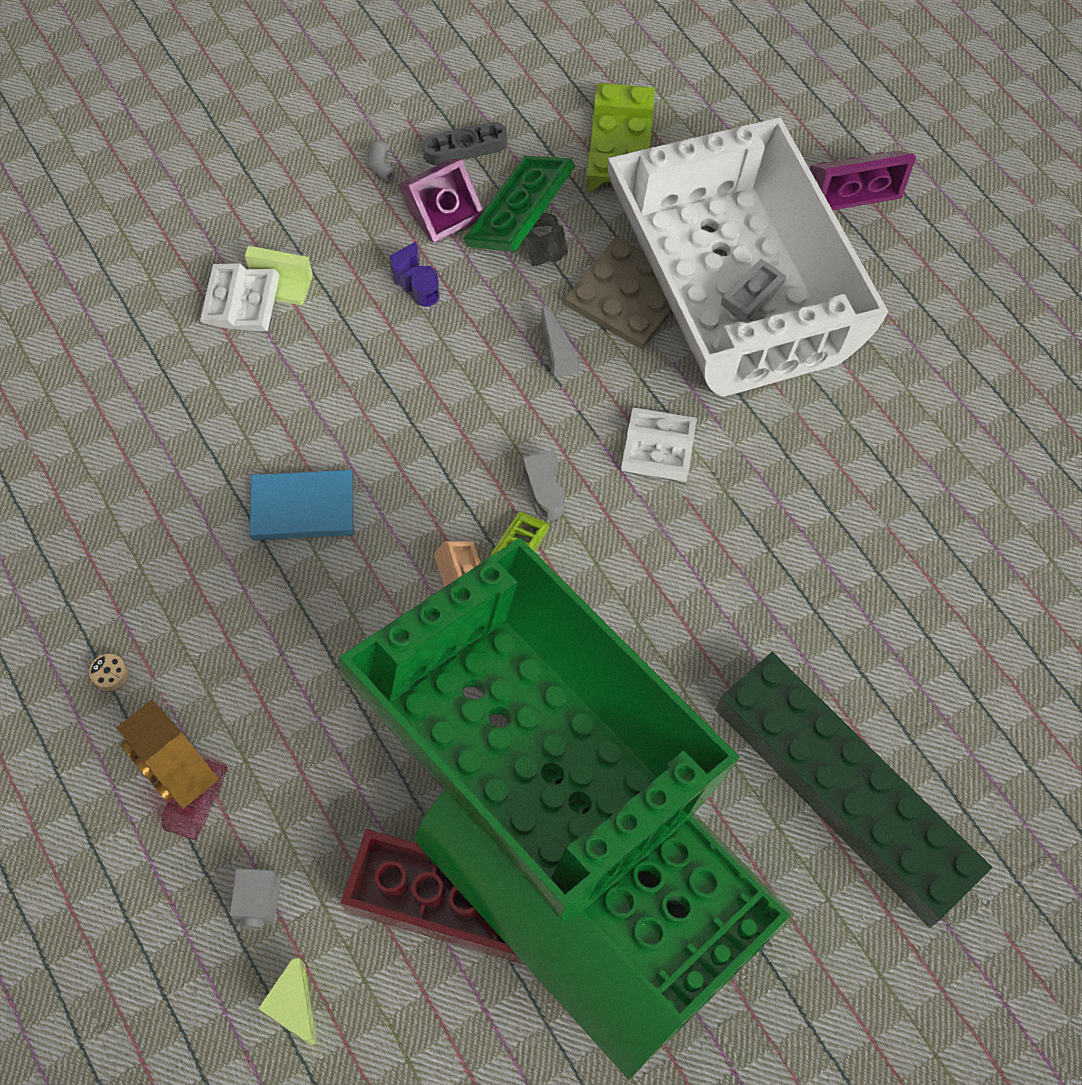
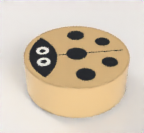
[89,654,128,691]

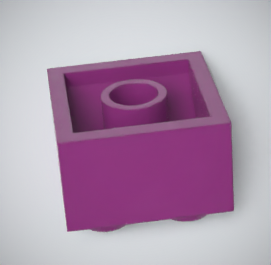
[398,159,484,243]

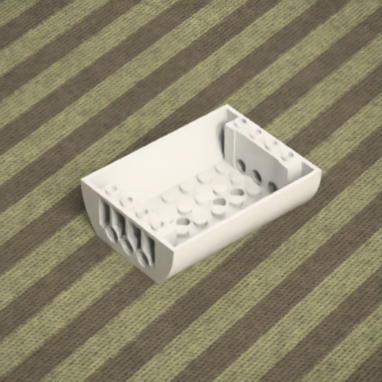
[608,117,889,397]

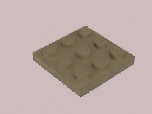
[564,236,672,350]

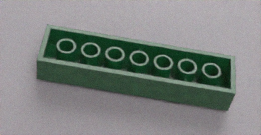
[716,651,993,928]

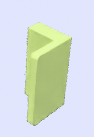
[245,246,313,305]

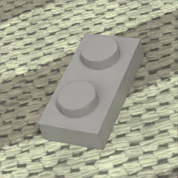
[721,259,786,322]

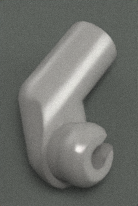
[368,140,396,182]

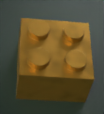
[116,699,219,809]

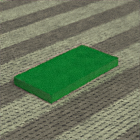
[464,155,576,252]

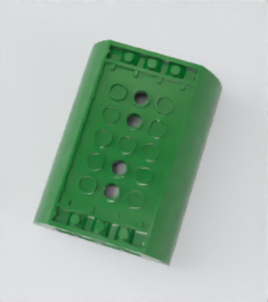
[338,538,740,922]
[413,770,794,1080]

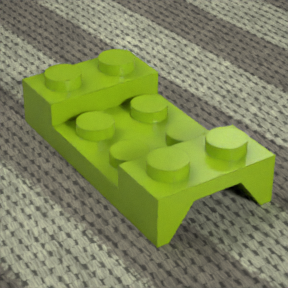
[586,83,655,192]

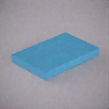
[250,470,354,540]

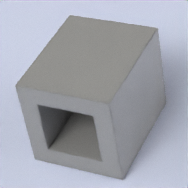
[230,869,280,930]

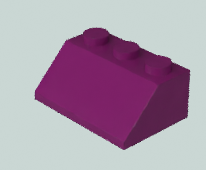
[809,151,916,211]

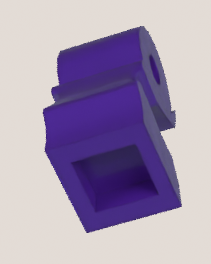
[389,241,440,307]

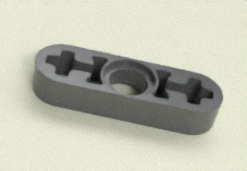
[423,122,507,165]

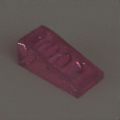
[161,758,228,840]

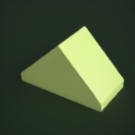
[258,958,317,1045]

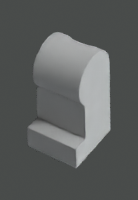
[522,449,565,520]

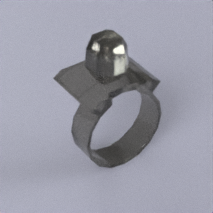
[521,213,568,266]

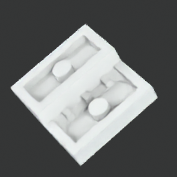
[200,263,280,331]
[621,407,697,482]

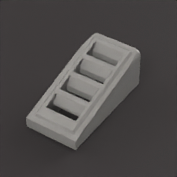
[541,306,578,378]

